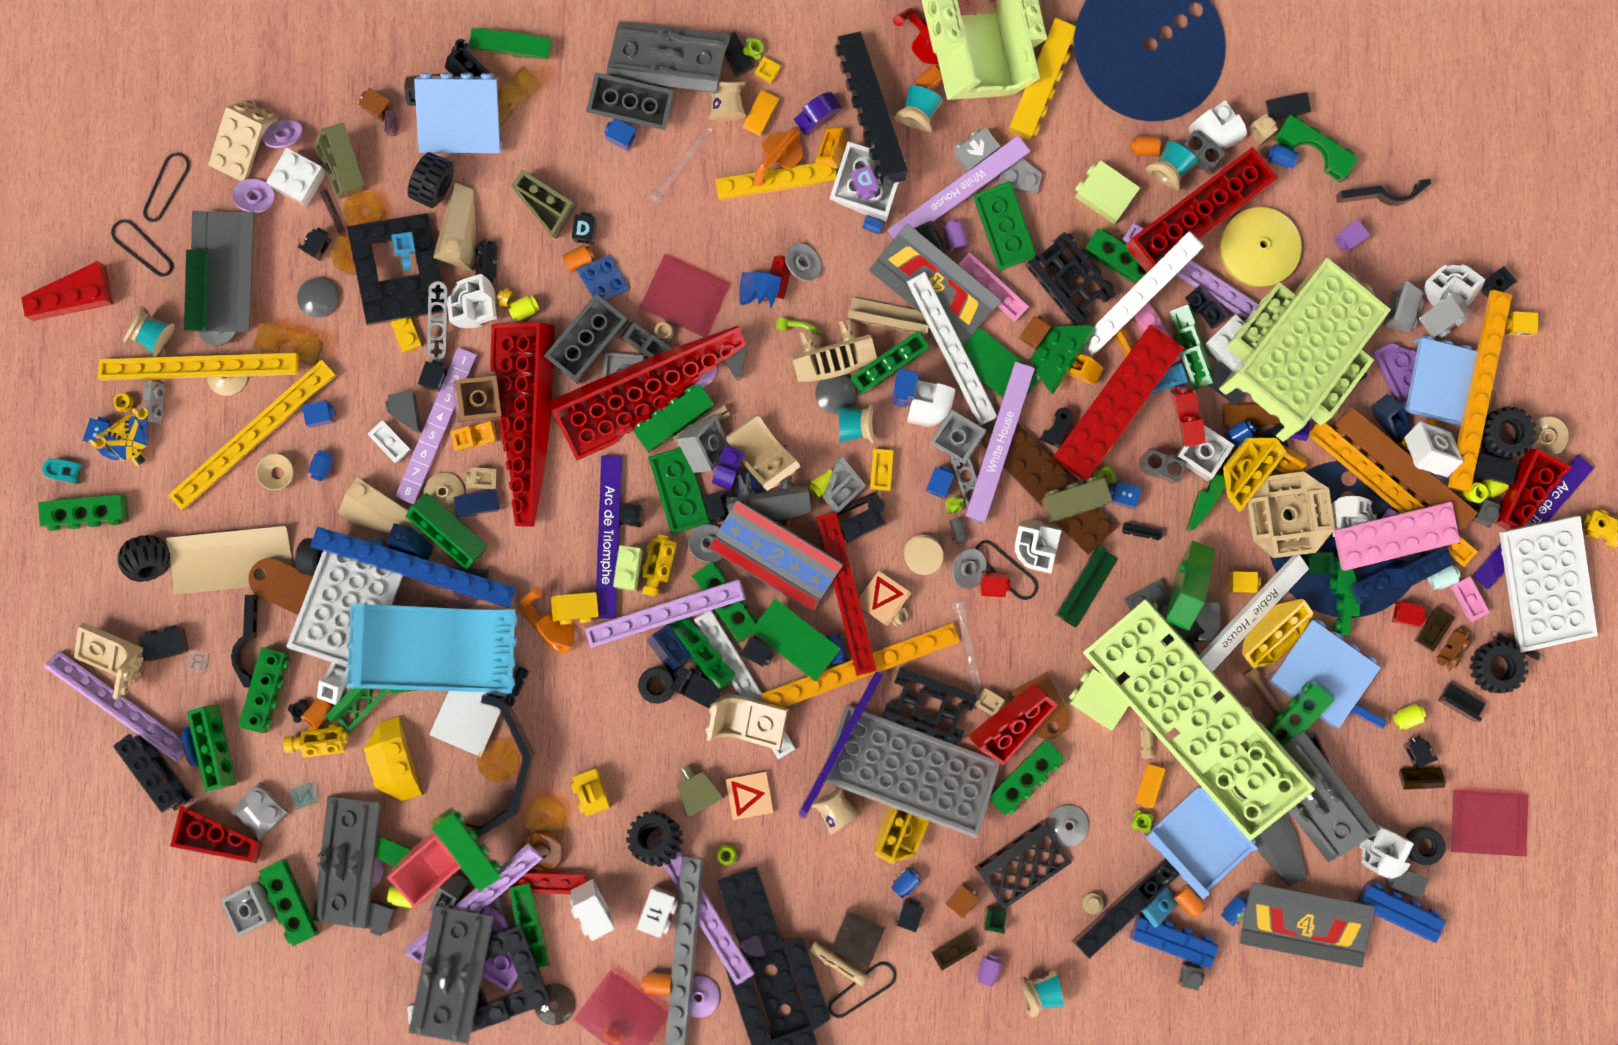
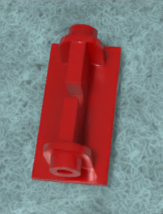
[770,255,791,300]

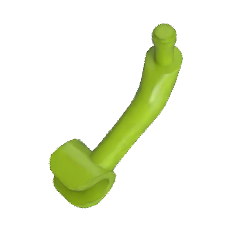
[776,318,820,334]

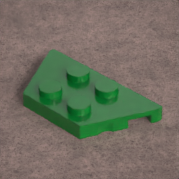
[1029,325,1096,394]

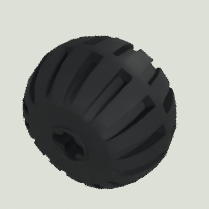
[118,535,171,582]

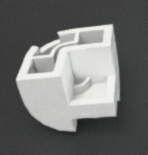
[1188,100,1247,151]
[1424,264,1485,307]
[447,274,498,328]
[907,380,956,427]
[1332,496,1377,537]
[1015,520,1062,573]
[1359,824,1414,878]

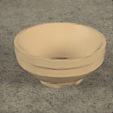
[256,454,294,491]

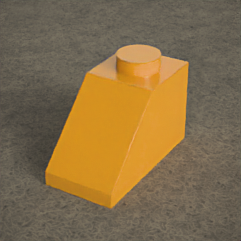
[1066,354,1104,385]

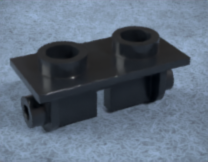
[475,239,498,283]

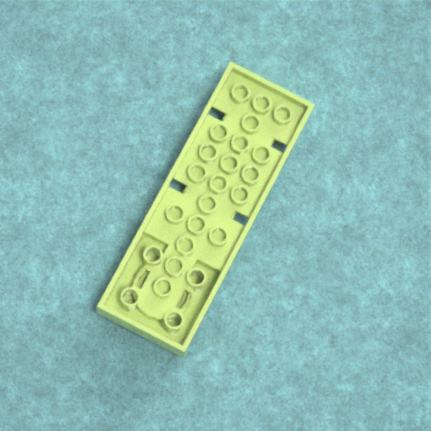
[1083,598,1315,841]

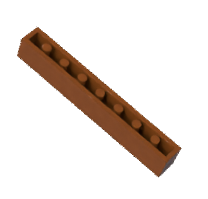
[1333,406,1478,531]

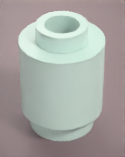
[1427,565,1461,590]

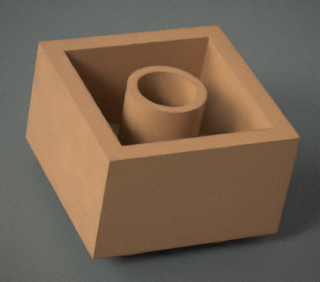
[452,376,501,423]

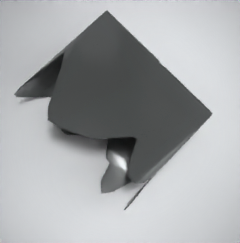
[1182,130,1225,174]
[1139,449,1186,484]
[1181,601,1220,643]

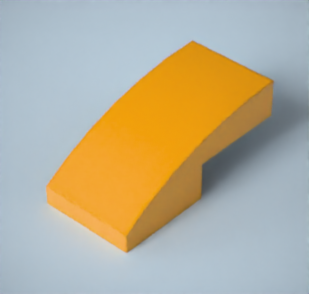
[743,90,780,136]
[450,421,498,451]

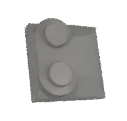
[930,410,986,464]
[230,783,289,841]
[221,882,275,937]

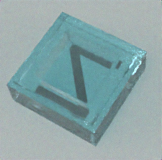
[290,783,317,810]

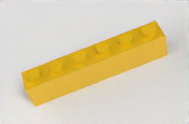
[1008,18,1076,141]

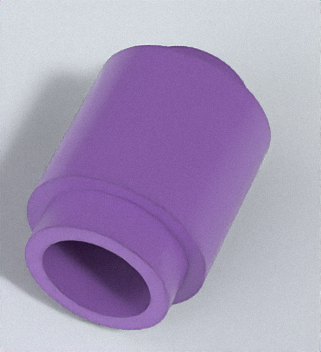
[977,954,1003,987]

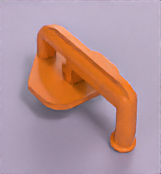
[753,126,803,186]
[518,586,574,654]

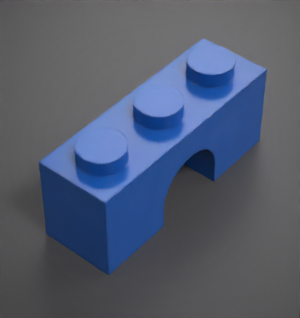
[891,369,919,408]

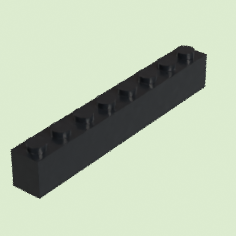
[834,31,908,186]

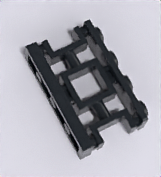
[1025,232,1116,326]
[883,668,977,745]
[113,734,193,812]

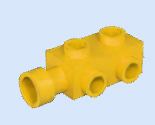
[1581,509,1618,548]
[642,534,677,597]
[283,725,348,757]

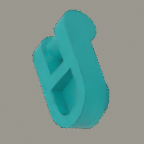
[42,458,83,484]

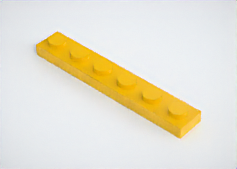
[715,163,837,200]

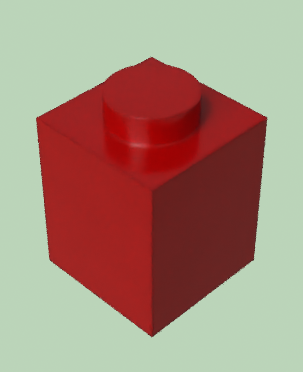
[980,571,1010,598]
[1391,602,1426,627]

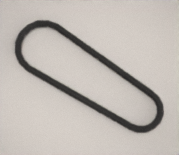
[143,153,190,222]
[111,220,173,277]
[976,540,1038,600]
[829,962,896,1018]

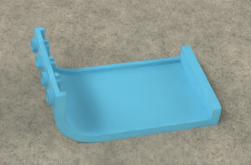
[346,603,517,693]

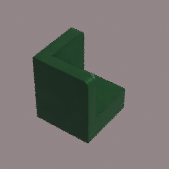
[1307,552,1334,575]
[982,907,1007,934]

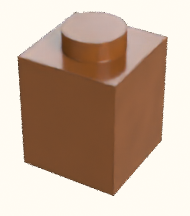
[358,87,393,122]
[1019,316,1051,350]
[946,884,979,918]

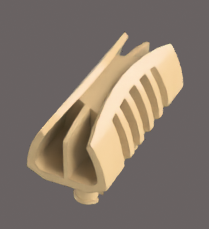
[791,319,877,382]

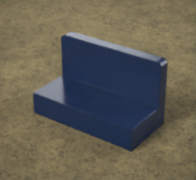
[647,624,692,673]

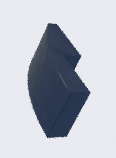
[453,490,500,518]

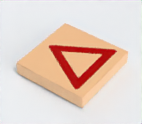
[858,571,911,626]
[726,772,774,820]

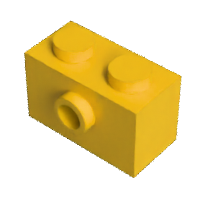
[551,592,599,625]

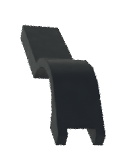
[1336,179,1431,206]
[231,595,258,688]

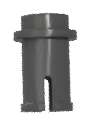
[949,517,969,544]

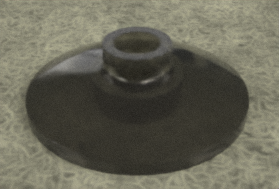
[535,983,576,1025]

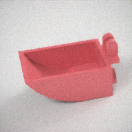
[387,832,461,908]

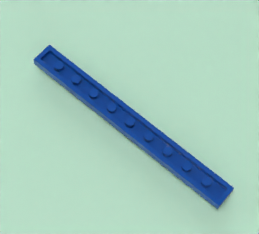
[310,526,516,609]

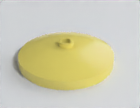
[1220,207,1302,288]

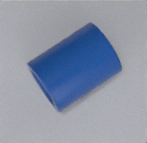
[862,215,884,235]

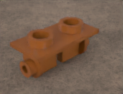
[1436,628,1472,672]

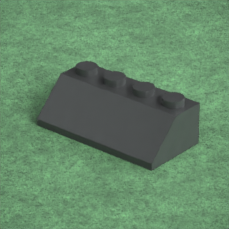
[586,72,676,130]
[544,294,629,385]

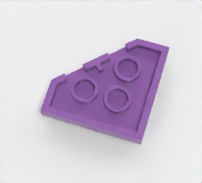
[1372,343,1417,404]
[482,906,518,992]

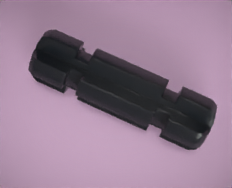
[1122,523,1162,540]
[506,667,529,706]

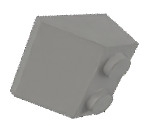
[1383,281,1424,334]
[677,414,731,473]

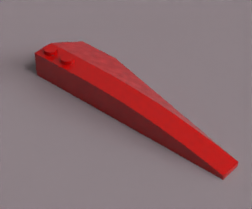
[490,322,555,527]
[549,326,747,461]

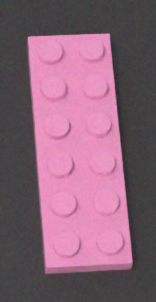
[1333,502,1460,571]

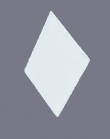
[429,691,509,757]

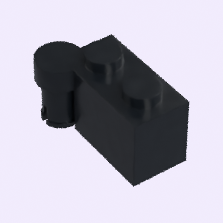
[444,39,490,76]
[839,497,885,543]
[670,666,725,709]

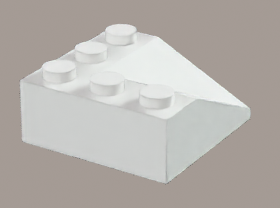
[829,142,906,222]

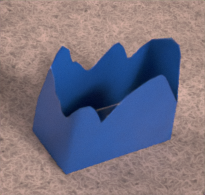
[739,272,781,308]

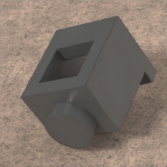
[1472,499,1500,528]
[1178,963,1204,990]

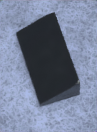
[1209,362,1246,405]

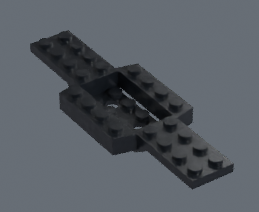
[717,866,831,1045]

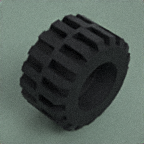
[408,152,454,208]
[1480,406,1537,459]
[1469,642,1529,693]
[626,811,683,867]

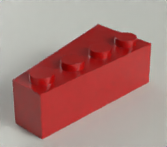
[21,261,113,321]
[1494,448,1572,530]
[968,683,1058,766]
[170,805,262,864]

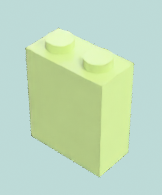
[1075,160,1140,224]
[613,545,644,592]
[1068,669,1129,731]

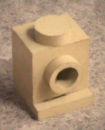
[1248,113,1278,145]

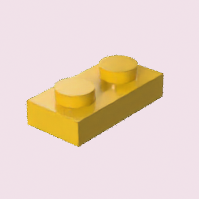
[391,318,423,354]
[870,449,894,491]

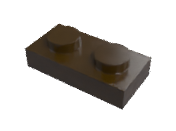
[1414,606,1455,652]
[1399,767,1446,790]
[931,931,977,971]

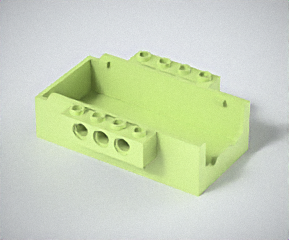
[922,0,1047,100]
[1219,258,1391,441]

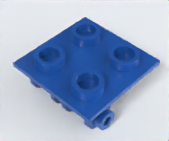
[576,255,630,300]

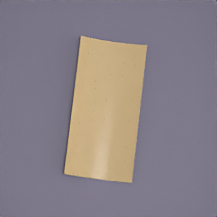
[166,526,292,595]

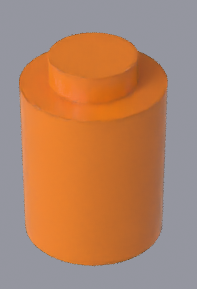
[914,65,943,91]
[1130,135,1160,157]
[562,245,594,274]
[301,698,333,730]
[1173,884,1205,917]
[641,972,672,995]

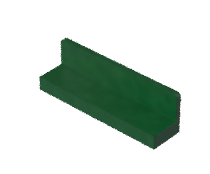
[184,247,208,332]
[1055,545,1117,627]

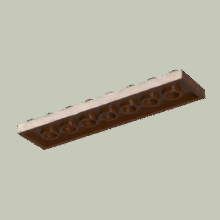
[980,417,1117,555]

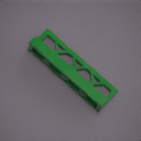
[325,688,392,733]

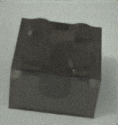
[830,909,885,967]

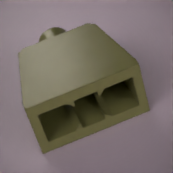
[677,765,724,817]

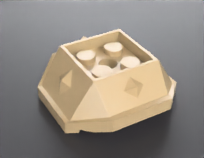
[1246,471,1335,558]

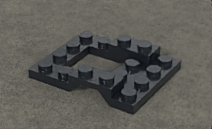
[347,213,444,326]
[471,924,552,1033]

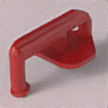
[893,8,939,64]

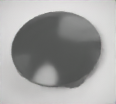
[297,278,338,318]
[815,375,856,414]

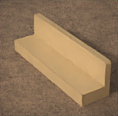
[848,298,929,337]

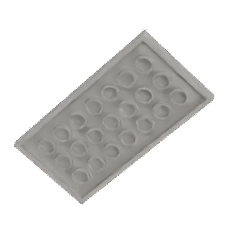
[826,705,1000,838]

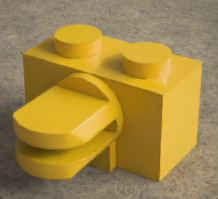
[570,768,611,816]

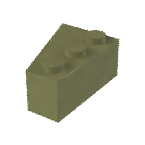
[314,123,365,200]
[511,170,577,238]

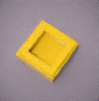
[754,56,781,84]

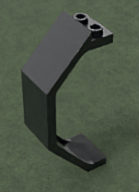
[465,692,535,839]

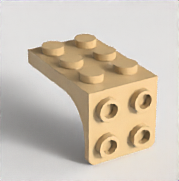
[208,100,279,181]
[726,415,800,491]
[74,623,143,700]
[706,692,789,750]

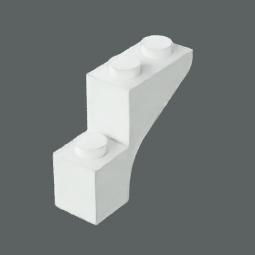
[317,662,348,705]

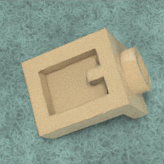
[464,467,496,490]
[975,688,1009,716]

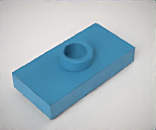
[1150,363,1188,395]
[1142,887,1178,928]

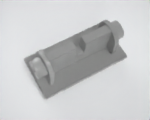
[142,381,165,424]

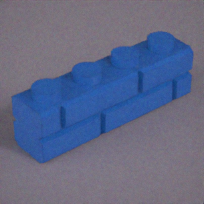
[1356,882,1446,943]
[1130,915,1219,969]

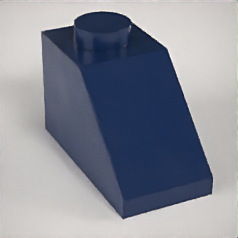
[1371,394,1412,443]
[387,523,433,560]

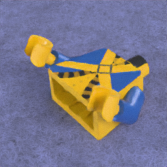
[89,404,148,466]

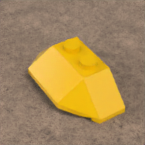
[1223,438,1287,512]
[1242,599,1314,669]
[364,716,423,801]
[874,806,929,864]

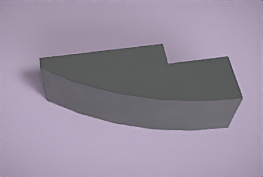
[620,322,672,358]

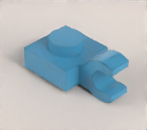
[391,232,415,270]

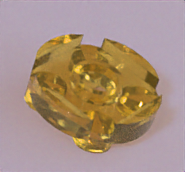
[343,191,385,226]
[331,234,356,275]
[477,741,519,782]
[525,796,567,835]

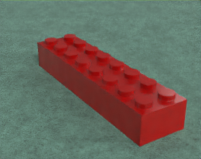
[1125,147,1278,273]
[1052,324,1184,481]

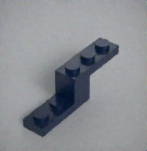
[1350,545,1453,604]

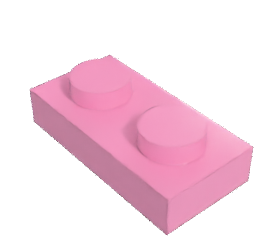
[1450,576,1490,622]

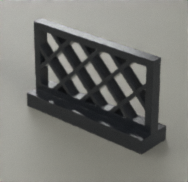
[975,820,1071,909]

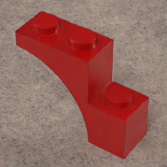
[1170,385,1206,447]

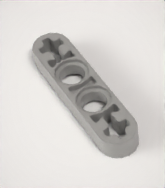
[427,280,447,360]
[950,456,988,524]

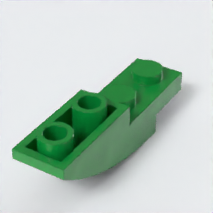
[1329,553,1360,636]

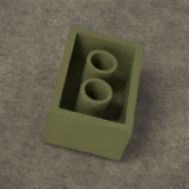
[1041,476,1112,524]

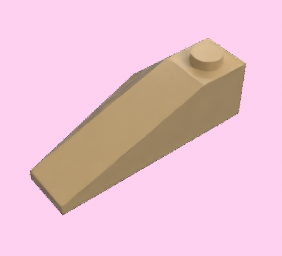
[433,183,477,271]
[338,477,423,535]

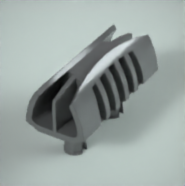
[726,472,811,522]

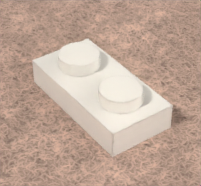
[368,420,411,464]

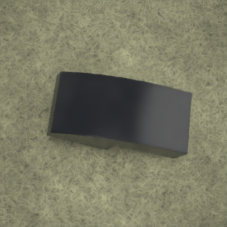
[1266,92,1311,120]
[1185,285,1229,329]

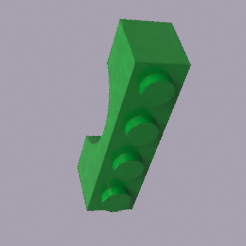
[1273,115,1358,183]

